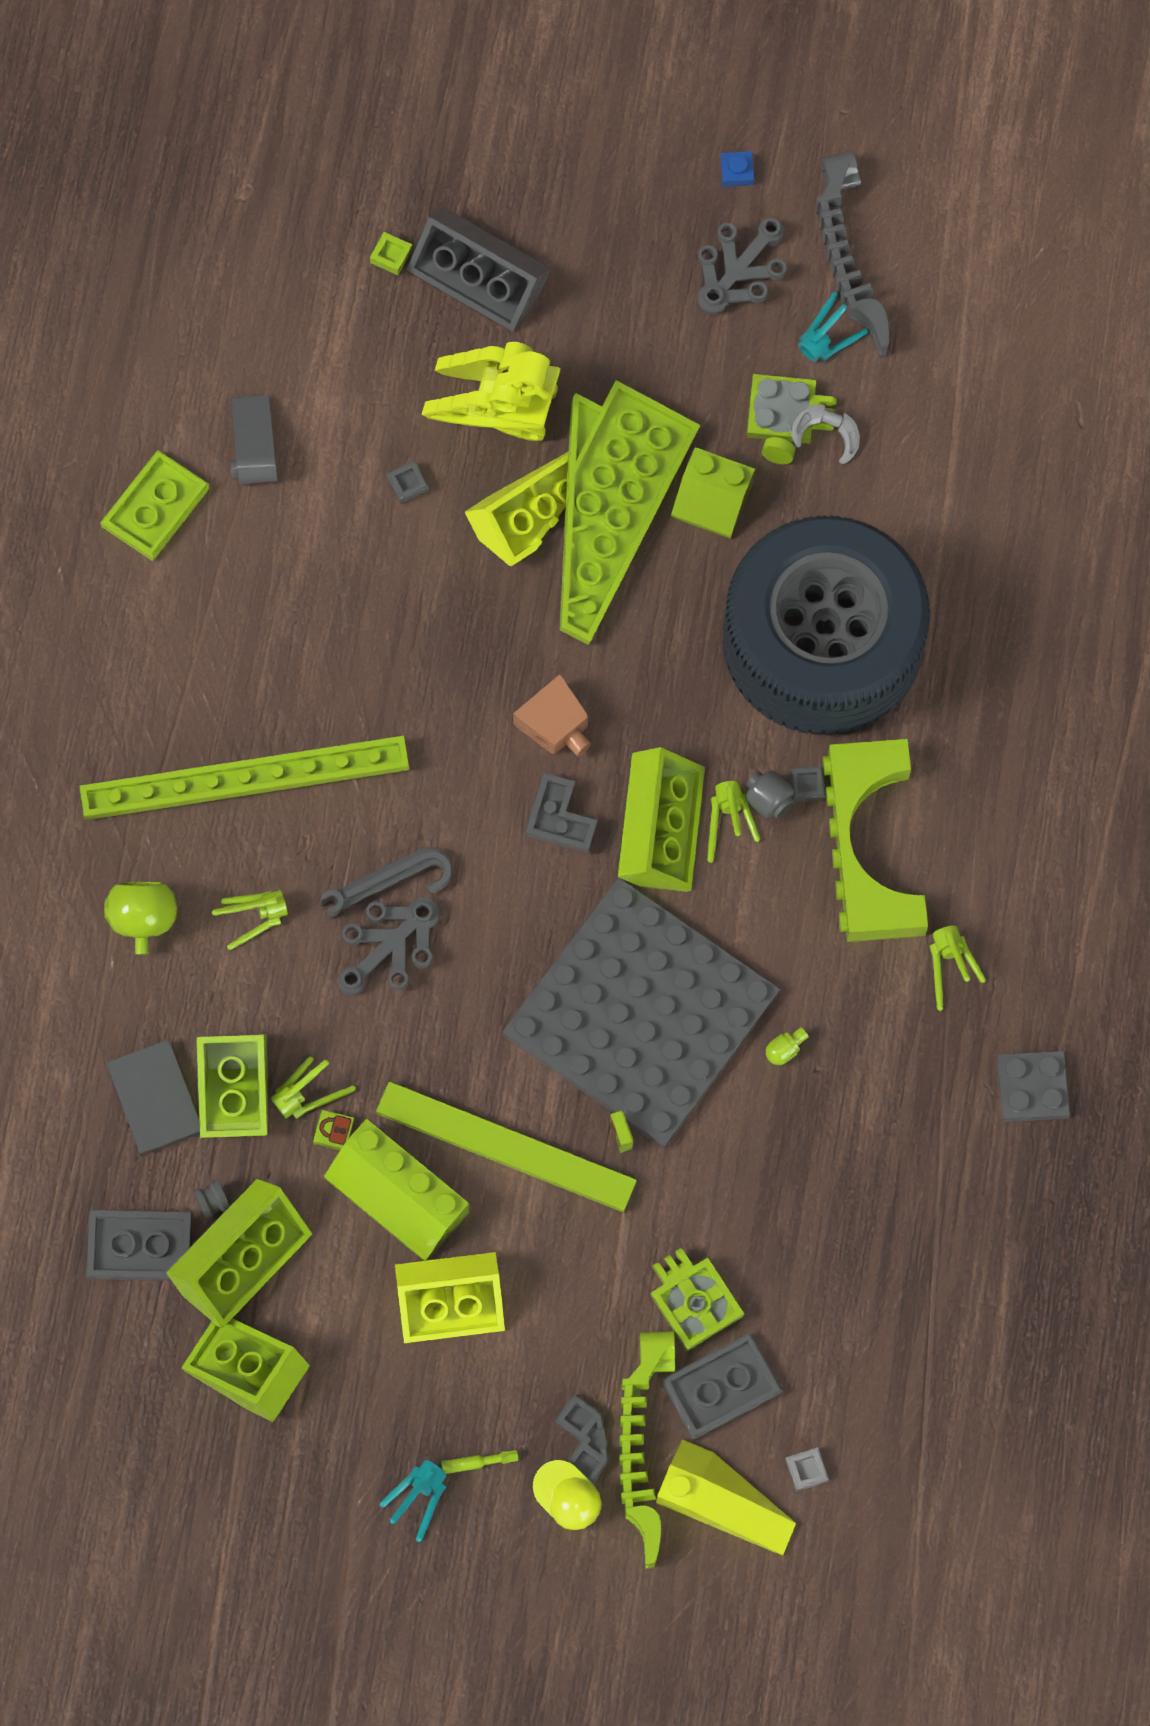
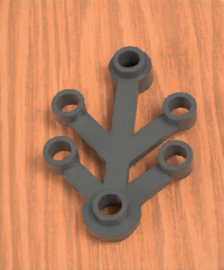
[697,218,787,314]
[338,897,439,996]

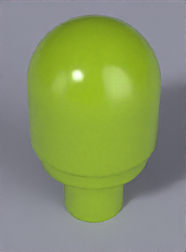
[766,1027,809,1065]

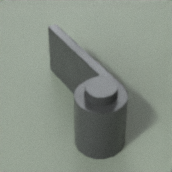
[230,395,278,485]

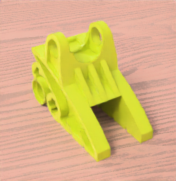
[422,342,560,441]

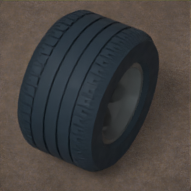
[723,515,930,735]

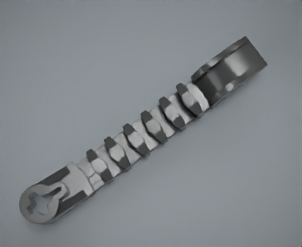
[815,151,889,358]

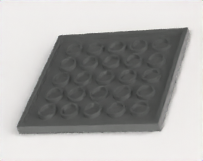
[502,877,780,1149]

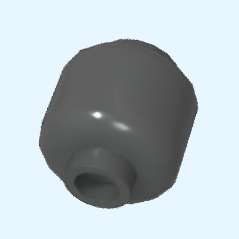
[746,770,795,819]

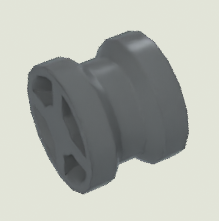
[193,1180,230,1221]

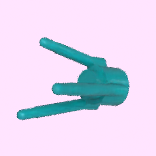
[798,292,869,362]
[380,1460,447,1542]

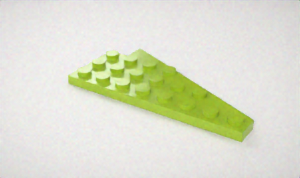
[559,380,700,645]

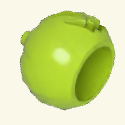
[104,882,178,954]

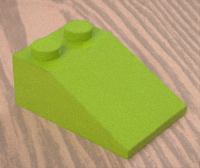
[197,1034,268,1138]
[181,1318,310,1422]

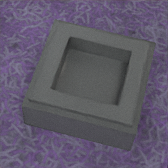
[386,461,429,504]
[789,766,826,802]

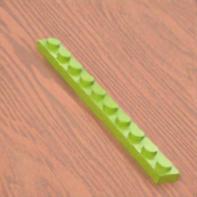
[80,736,409,820]

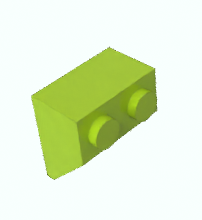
[671,447,755,539]

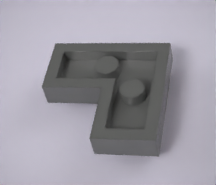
[525,773,597,854]

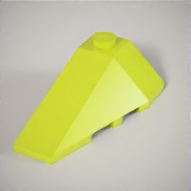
[465,452,569,566]
[656,1439,796,1556]

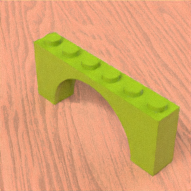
[822,739,928,942]

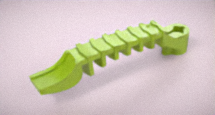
[619,1331,675,1569]

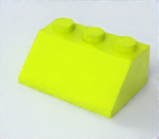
[395,1252,505,1343]

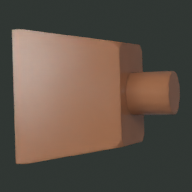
[513,674,591,757]

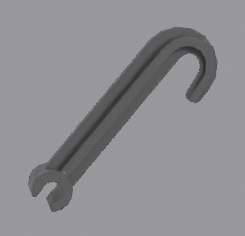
[320,847,453,919]

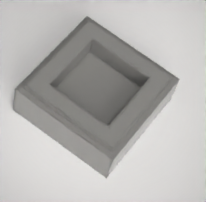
[785,1447,829,1492]

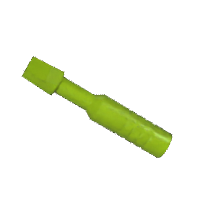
[441,1450,519,1474]

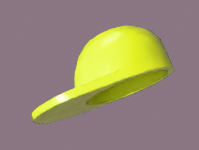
[533,1460,602,1530]

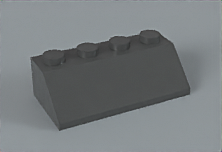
[407,207,551,332]

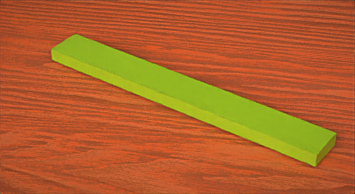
[376,1082,637,1213]

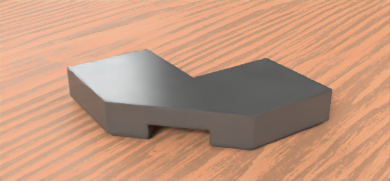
[555,1394,609,1484]

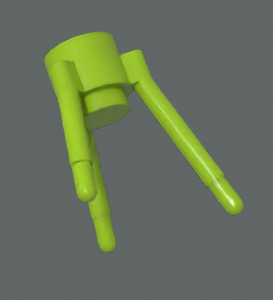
[707,781,760,863]
[212,890,288,950]
[929,925,986,1011]
[270,1056,356,1119]

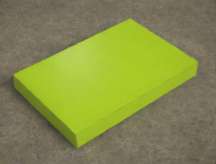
[100,450,210,561]

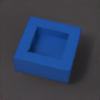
[720,151,754,187]

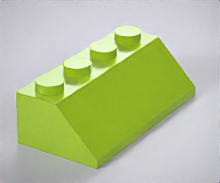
[618,747,705,892]
[324,1118,470,1261]
[166,1179,312,1328]

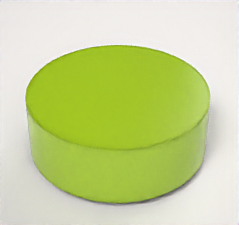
[762,437,795,465]

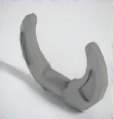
[791,405,860,464]

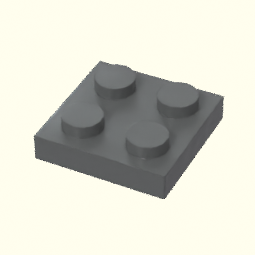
[996,1051,1070,1122]

